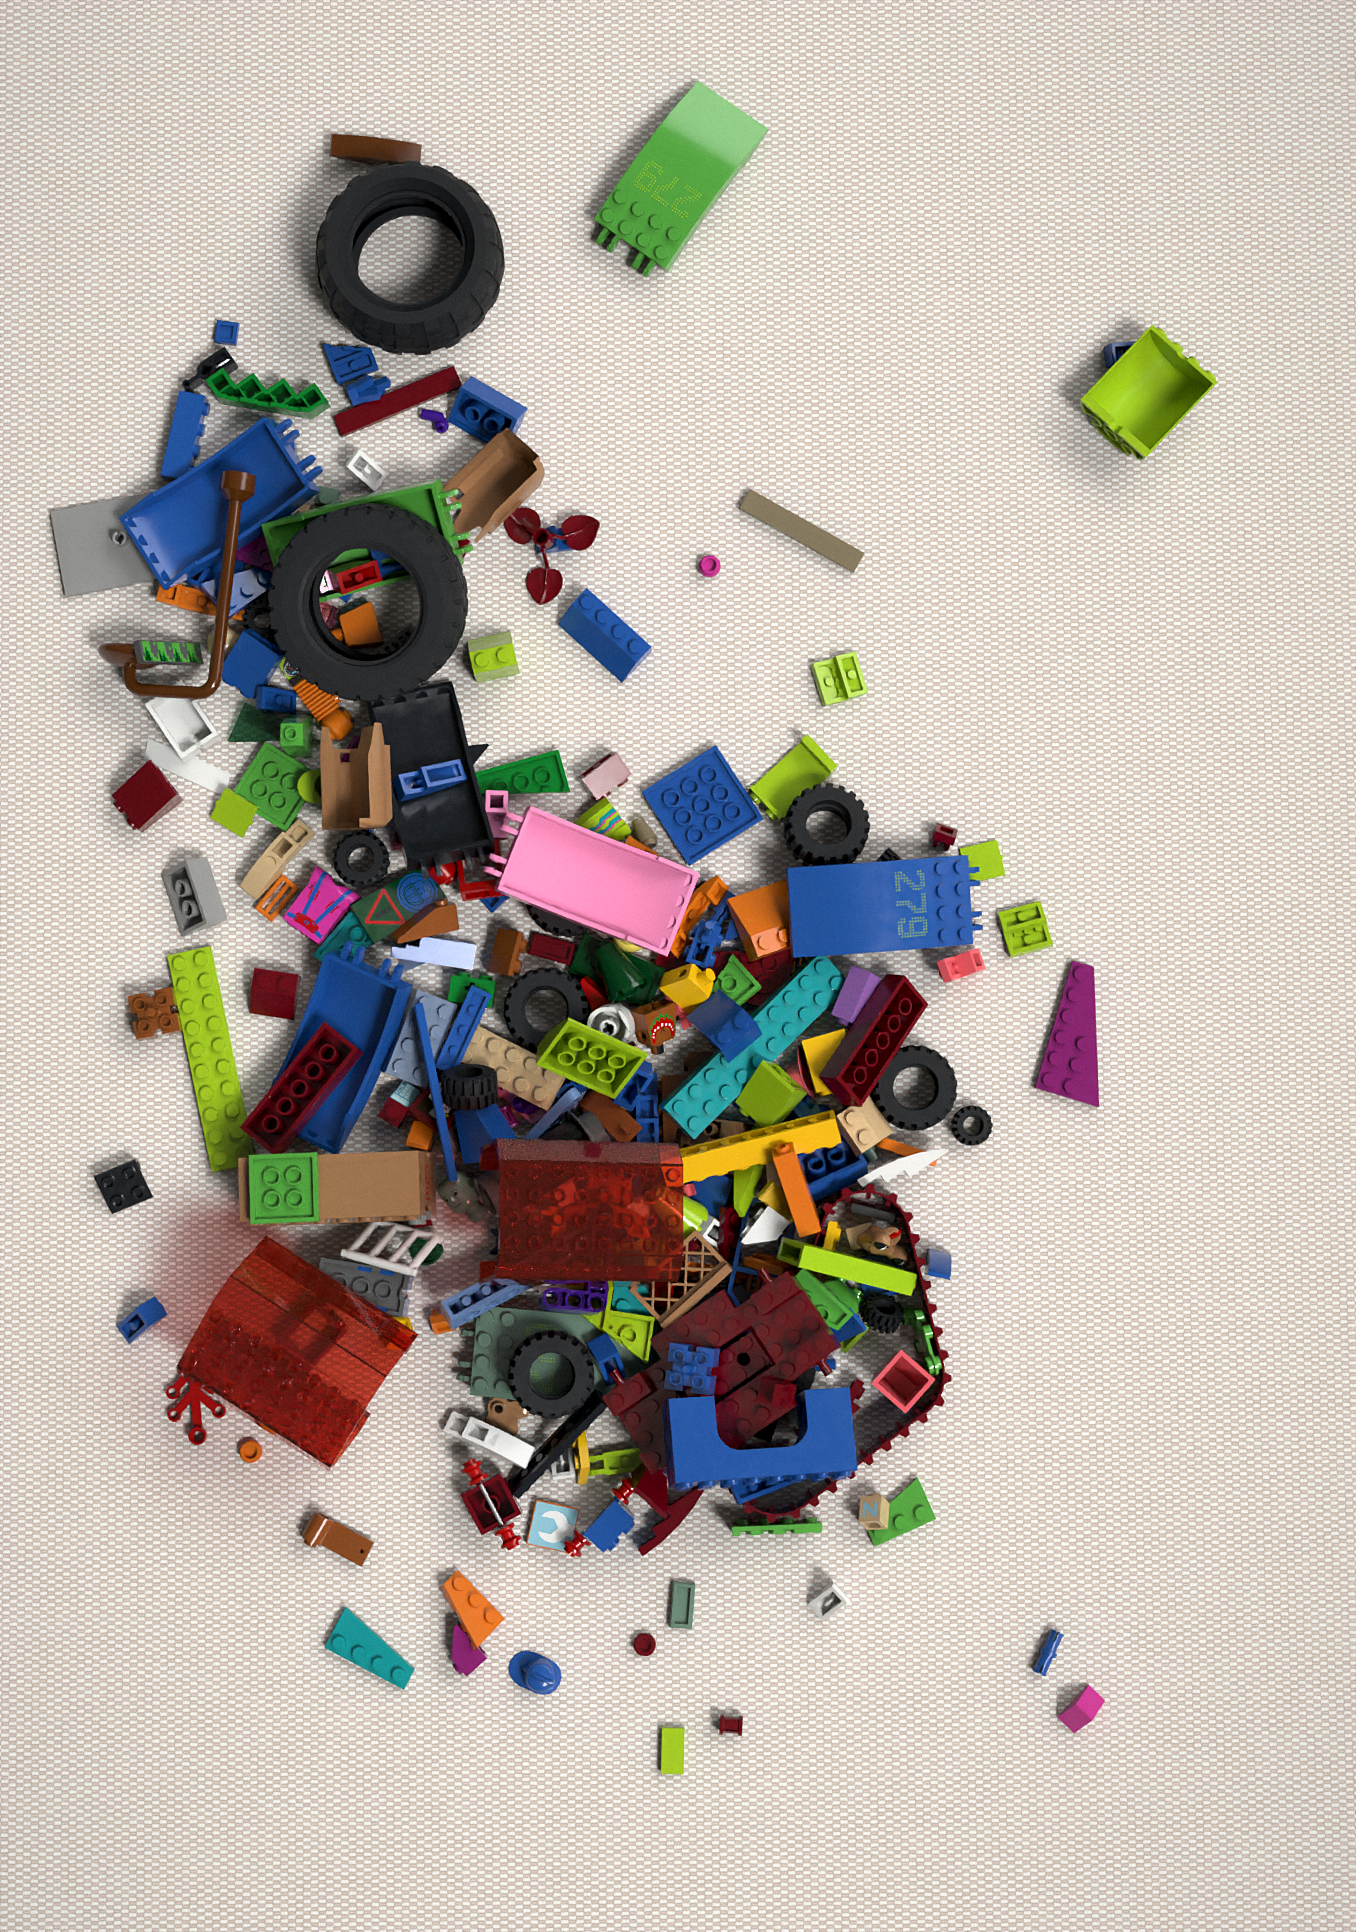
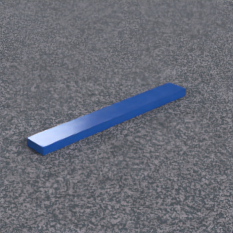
[413,1003,458,1182]

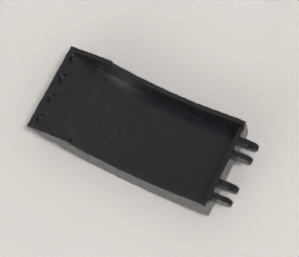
[366,681,495,879]

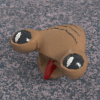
[857,1225,909,1265]

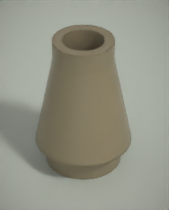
[632,817,658,849]

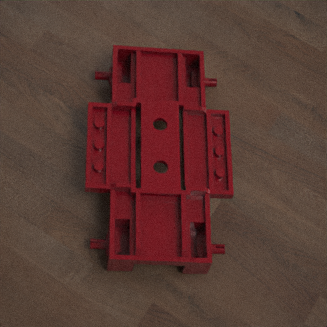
[602,1268,842,1475]

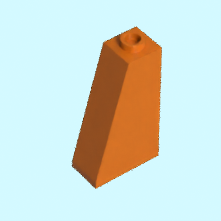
[771,1142,821,1238]

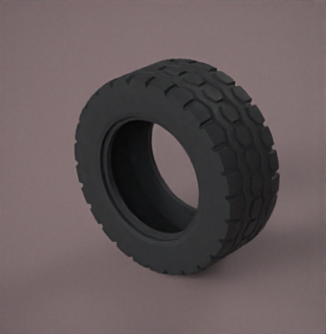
[268,503,468,702]

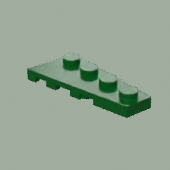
[475,749,571,795]

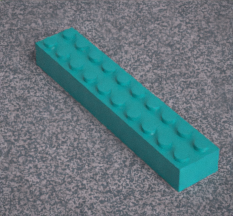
[658,956,846,1139]

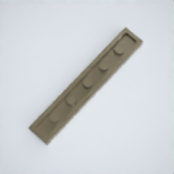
[739,489,864,573]

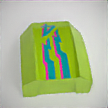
[573,797,632,842]

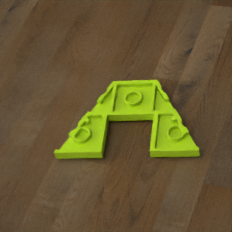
[568,1231,667,1363]

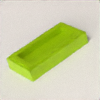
[661,1727,685,1774]

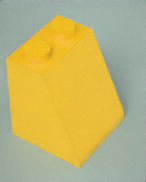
[800,1029,846,1097]

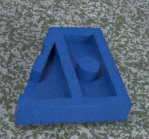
[323,344,379,386]

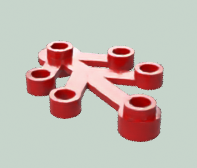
[166,1357,227,1445]

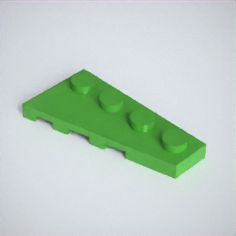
[732,1517,822,1536]

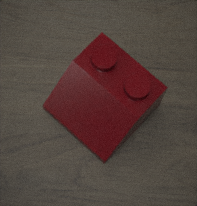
[250,968,301,1020]

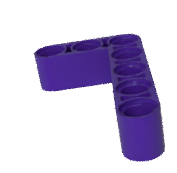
[538,1203,613,1316]

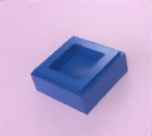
[214,320,240,346]

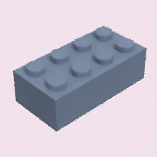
[381,988,458,1088]

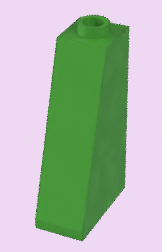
[280,713,313,758]

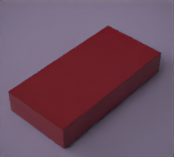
[528,933,577,966]

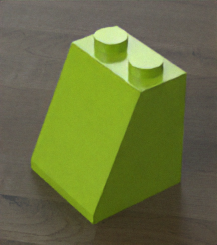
[468,631,520,683]
[735,1060,808,1129]

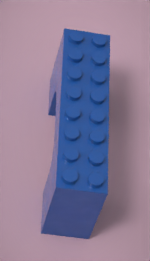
[662,1387,858,1491]

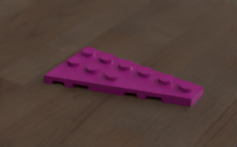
[1035,961,1099,1107]

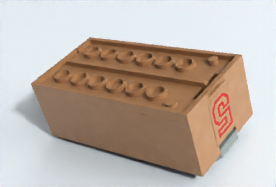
[238,1151,436,1227]

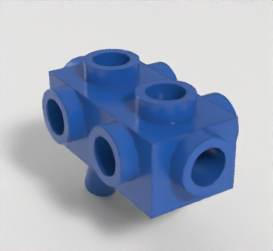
[683,919,724,971]

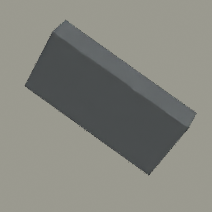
[850,1203,896,1223]

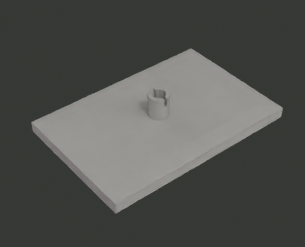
[50,492,157,598]

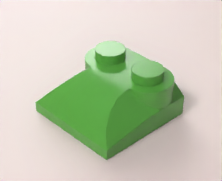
[822,1275,864,1314]

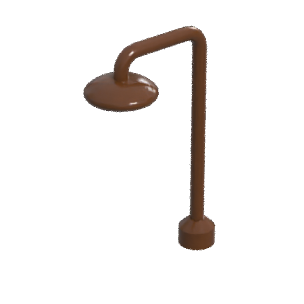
[98,471,256,700]

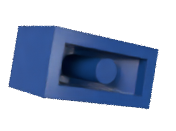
[116,1296,168,1344]

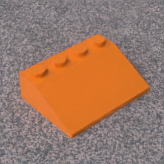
[726,879,791,962]

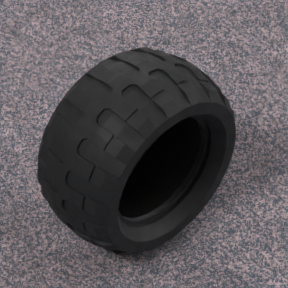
[315,161,505,356]

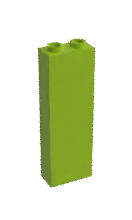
[776,1237,917,1296]

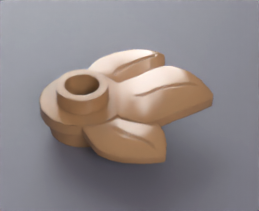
[485,1398,529,1436]

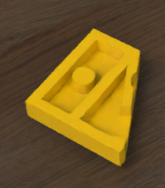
[571,1431,590,1485]

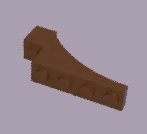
[658,1052,712,1154]

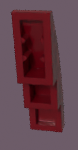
[638,1486,704,1557]

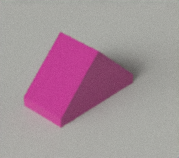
[1058,1684,1105,1733]

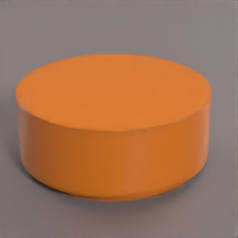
[239,1440,263,1463]

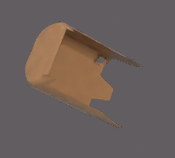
[443,427,545,543]
[320,723,392,831]

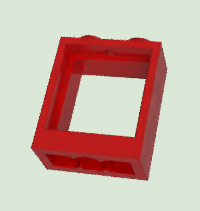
[457,838,506,901]

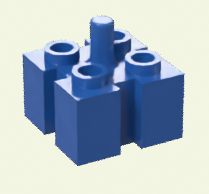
[664,1342,720,1395]

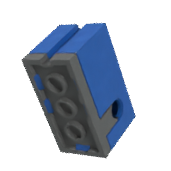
[313,1257,414,1317]

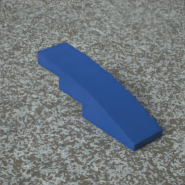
[636,1072,660,1163]

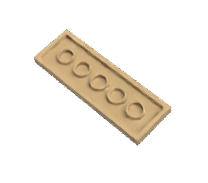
[438,1014,565,1111]

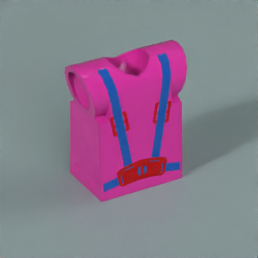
[283,865,362,947]

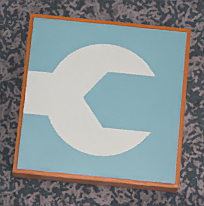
[526,1499,580,1553]

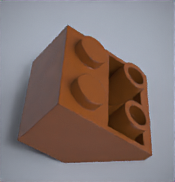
[487,928,528,979]

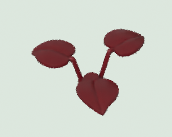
[504,507,600,605]

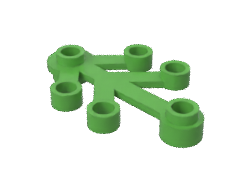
[901,1307,942,1375]

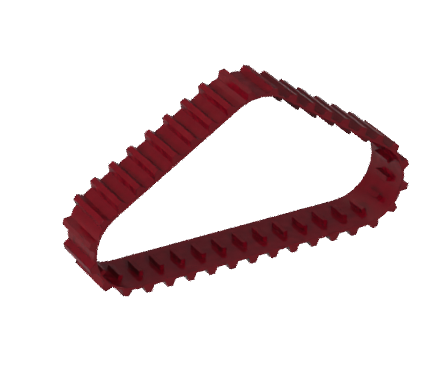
[728,1184,952,1523]

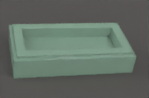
[670,1581,696,1629]

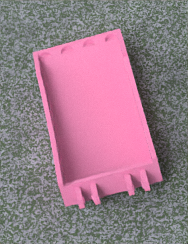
[484,806,700,957]

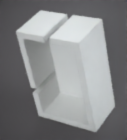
[145,680,222,763]

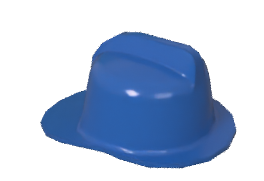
[509,1651,562,1695]

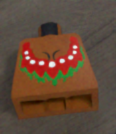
[630,998,676,1055]

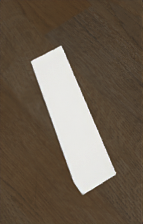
[144,738,230,794]

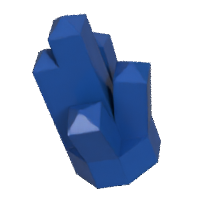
[346,374,391,406]

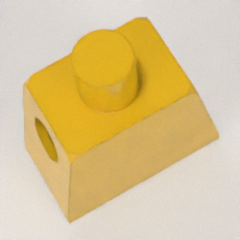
[659,963,715,1014]

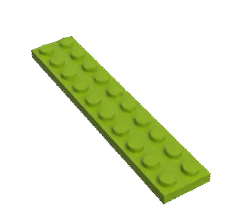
[167,946,255,1172]

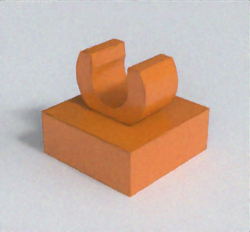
[430,1309,456,1335]

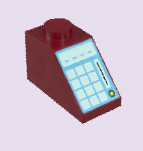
[377,1080,422,1129]

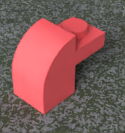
[937,948,986,983]

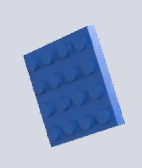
[642,745,764,867]

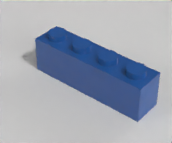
[160,390,210,481]

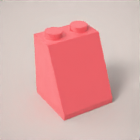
[871,1349,936,1414]

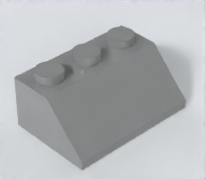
[161,857,228,937]

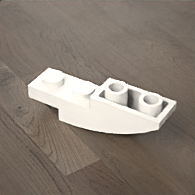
[443,1411,535,1469]

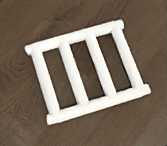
[340,1221,444,1277]

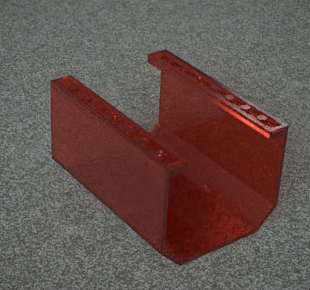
[478,1138,683,1288]
[176,1236,419,1472]

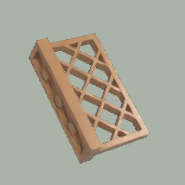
[629,1229,733,1329]

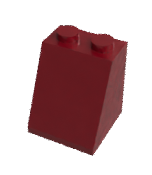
[112,760,184,832]

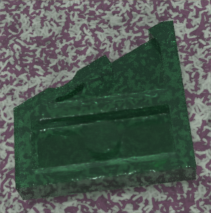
[228,703,283,742]

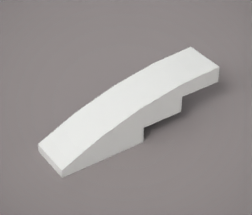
[857,1148,947,1187]

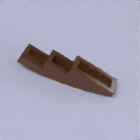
[329,134,422,165]

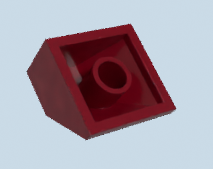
[631,1462,668,1519]

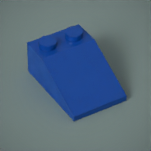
[686,989,762,1063]

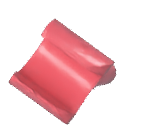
[680,1183,696,1198]

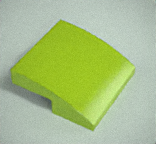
[810,651,868,707]
[998,901,1053,958]

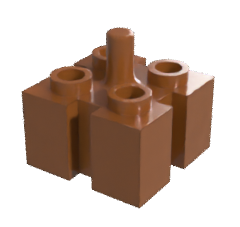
[128,987,183,1041]

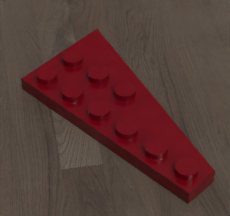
[655,948,795,1007]

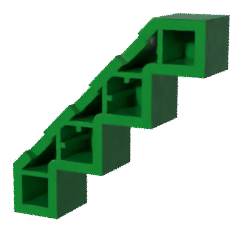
[205,368,330,419]

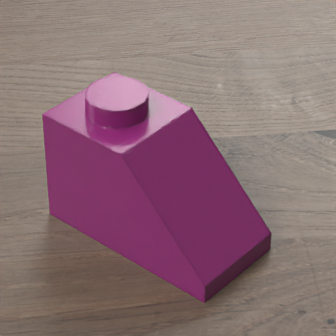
[452,1621,488,1677]

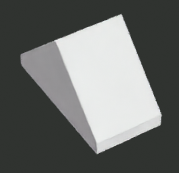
[345,448,388,492]
[551,1446,576,1480]
[807,1580,850,1621]

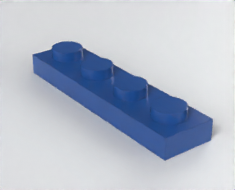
[435,985,492,1071]

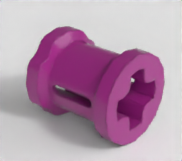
[499,1104,520,1128]

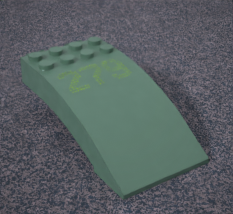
[456,1305,663,1400]

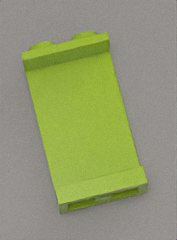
[749,734,837,822]

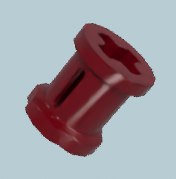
[719,1714,743,1736]

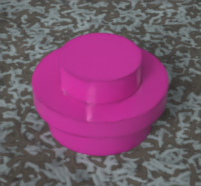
[699,555,721,577]

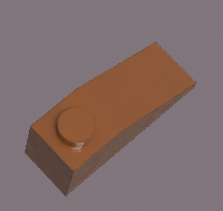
[389,898,459,944]

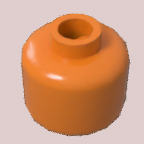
[320,709,353,741]

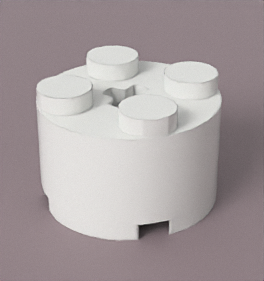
[587,1003,635,1043]

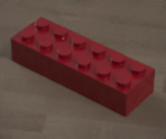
[818,974,928,1107]
[240,1022,364,1154]

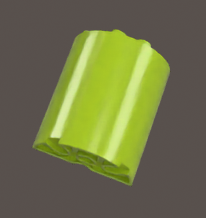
[1080,325,1217,460]

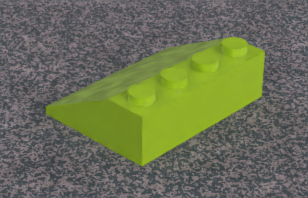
[536,1017,648,1099]

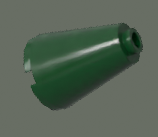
[594,940,649,1004]

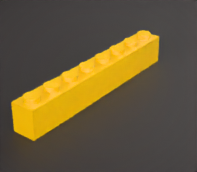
[659,1110,842,1187]

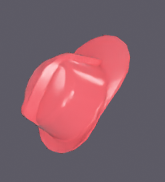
[785,1046,815,1098]

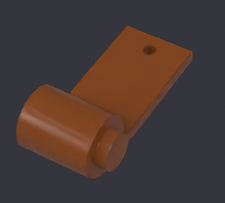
[579,1089,643,1147]
[301,1511,375,1567]

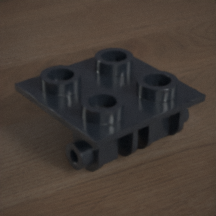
[94,1159,153,1214]

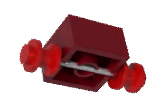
[460,1458,523,1551]

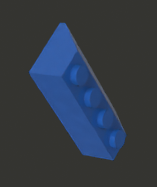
[558,588,652,683]

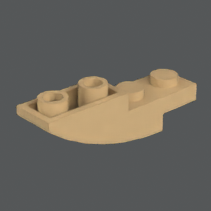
[240,819,315,901]

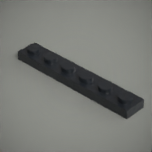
[508,1389,607,1499]

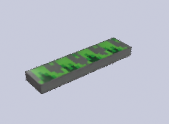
[133,640,204,666]

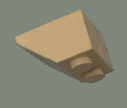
[836,1096,894,1156]

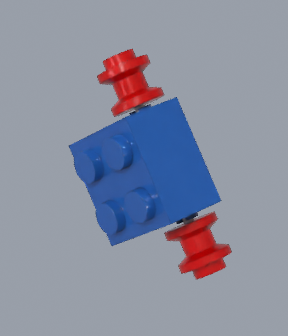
[563,1476,637,1557]

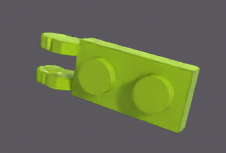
[588,1447,643,1476]

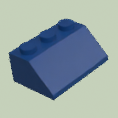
[448,376,528,451]
[797,1133,868,1202]

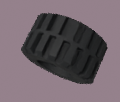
[332,831,390,889]
[441,1064,498,1110]

